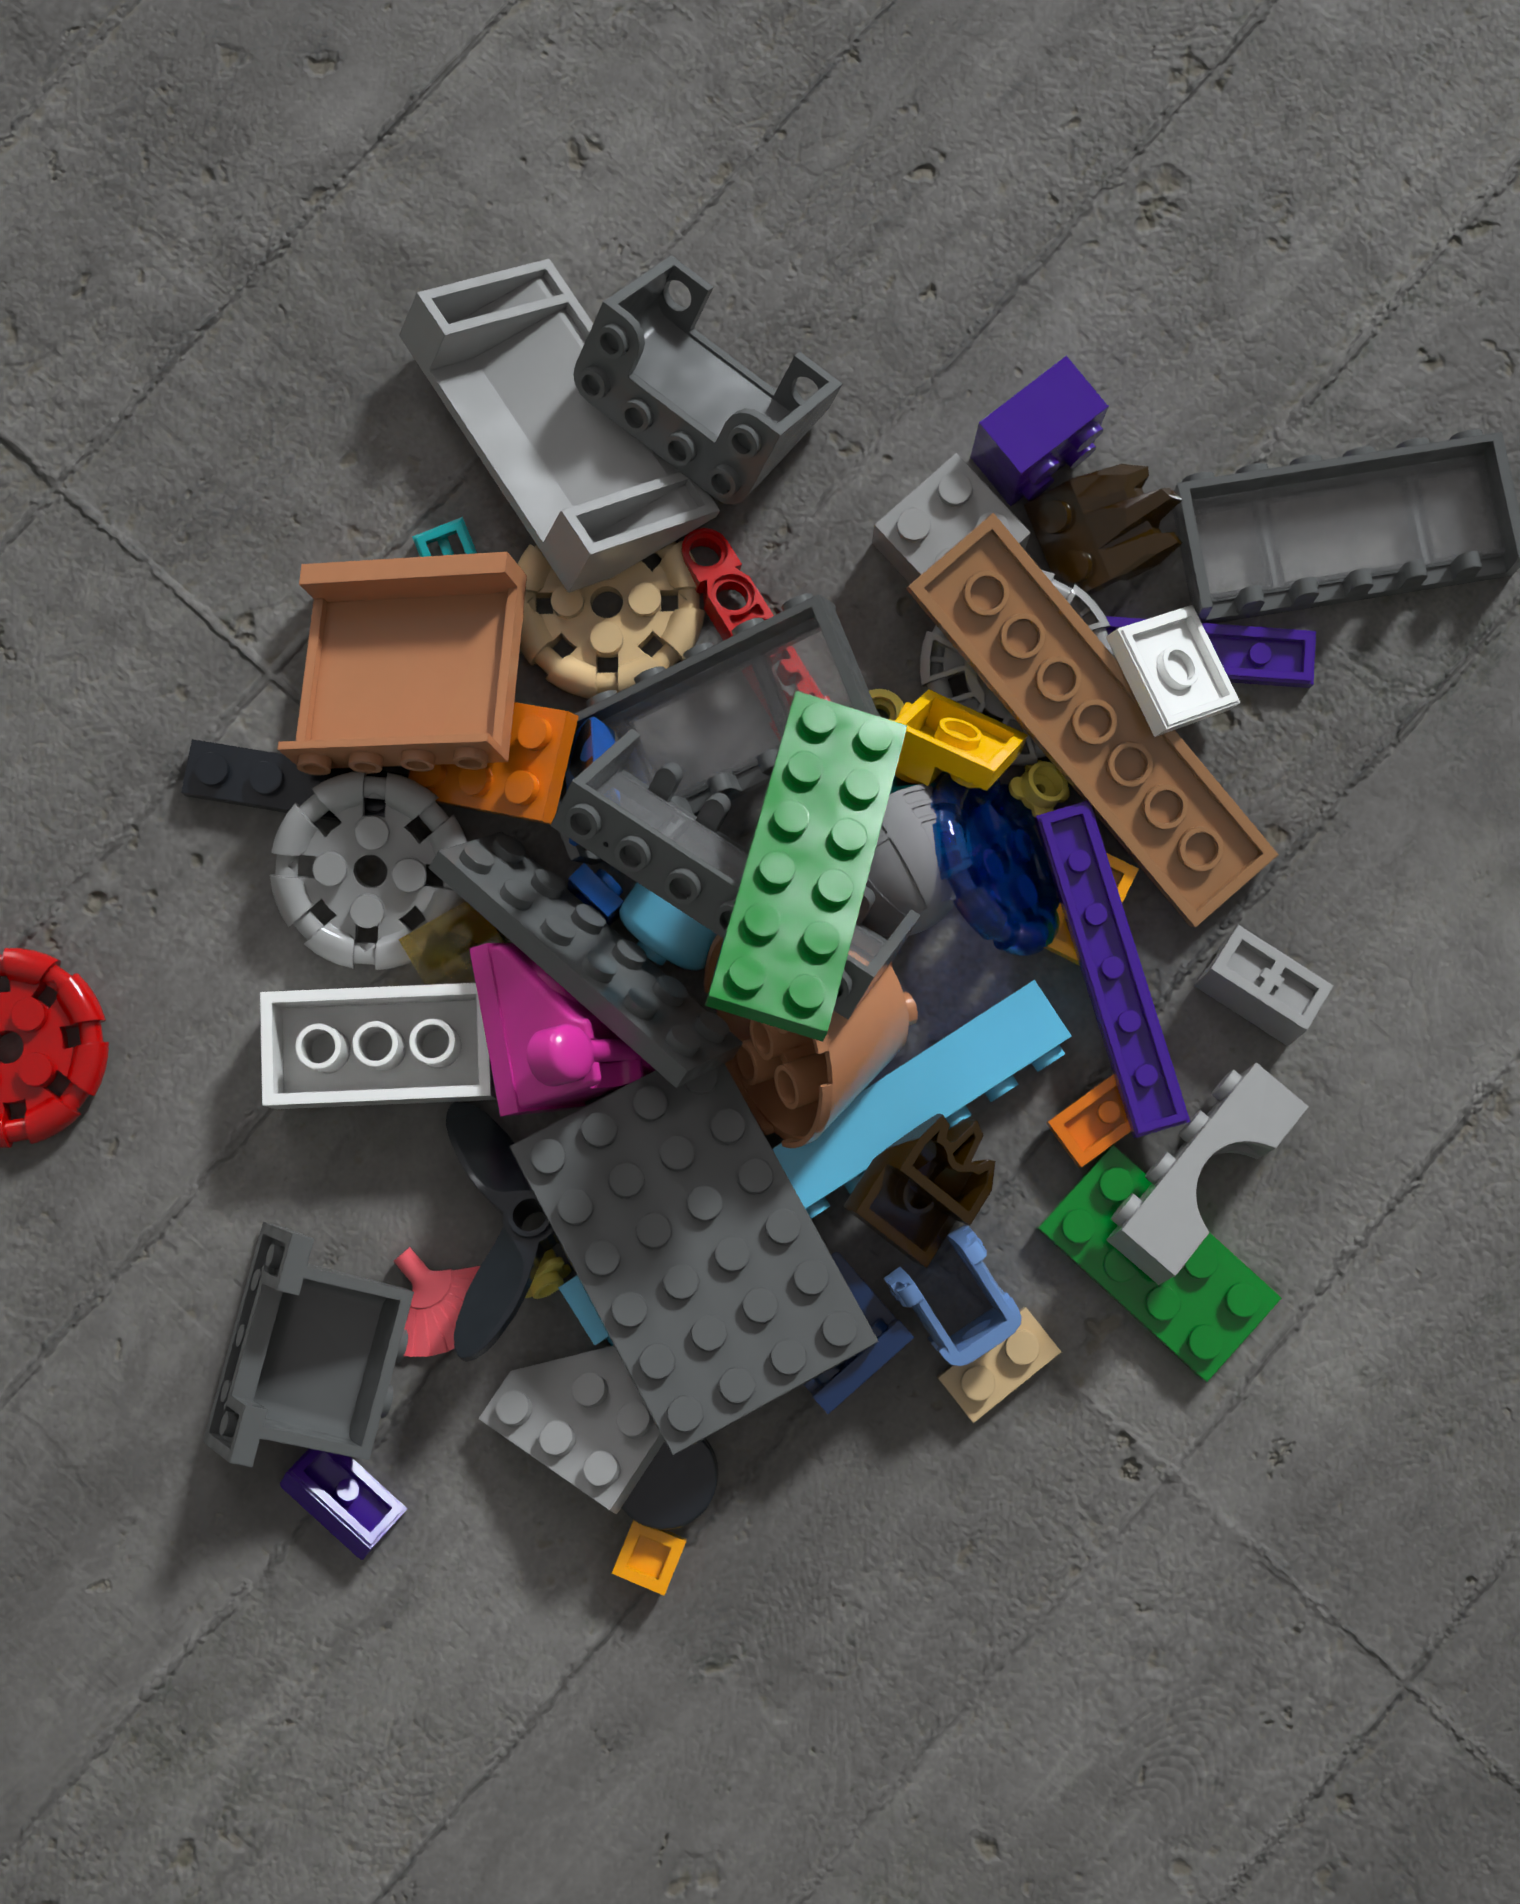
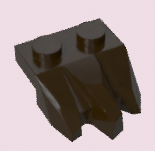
[1024,464,1183,596]
[843,1114,996,1268]

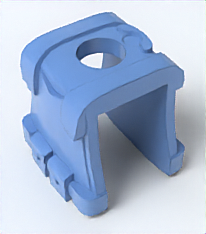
[884,1224,1022,1366]

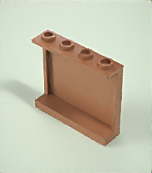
[277,552,527,775]

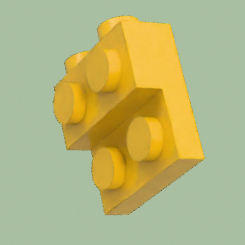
[888,689,1028,791]

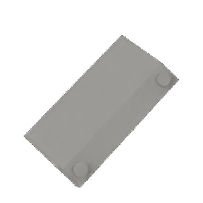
[399,259,720,593]

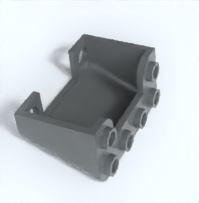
[573,255,842,505]

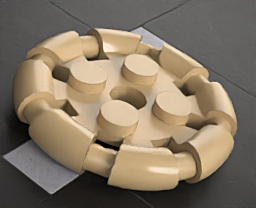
[518,541,705,698]

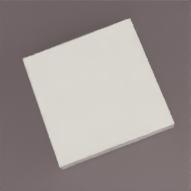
[1106,605,1240,737]

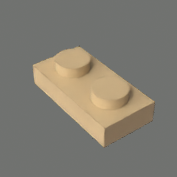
[937,1307,1061,1423]

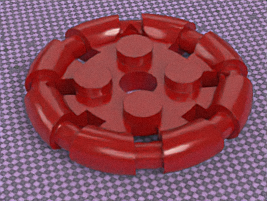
[0,948,109,1148]

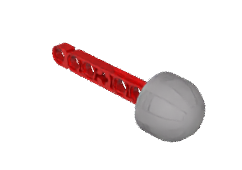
[681,528,967,937]

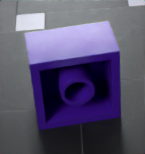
[970,355,1109,507]

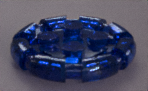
[930,773,1060,956]

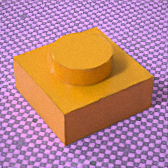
[611,1520,687,1596]

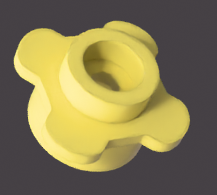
[1009,759,1070,817]
[525,1249,572,1299]

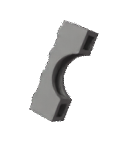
[1106,1062,1309,1285]

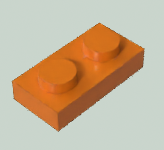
[1046,1074,1131,1168]

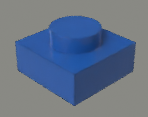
[568,863,624,926]

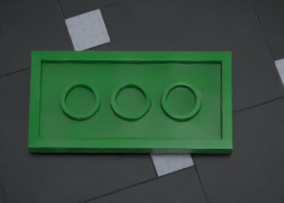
[1036,1145,1282,1382]

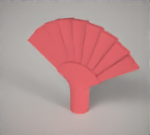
[393,1247,480,1357]

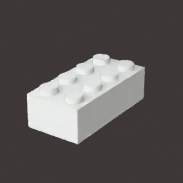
[260,983,497,1109]

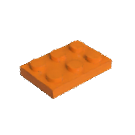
[408,702,579,825]

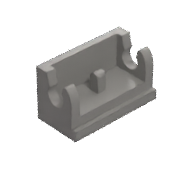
[1194,925,1333,1046]

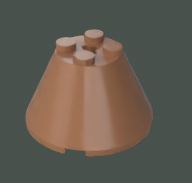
[704,935,918,1148]

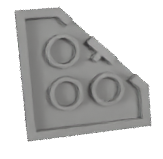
[478,1345,665,1514]

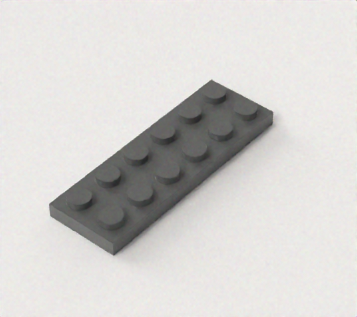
[429,832,743,1088]

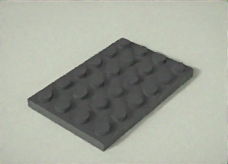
[510,1063,879,1456]

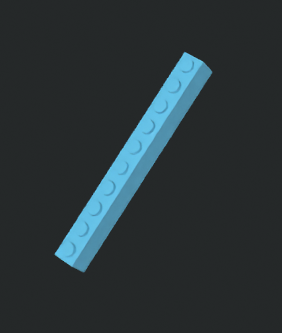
[558,980,1072,1346]

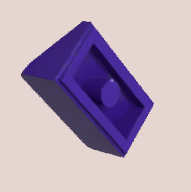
[280,1448,408,1560]

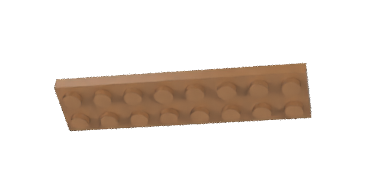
[905,513,1279,928]

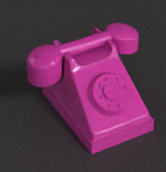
[469,943,655,1117]

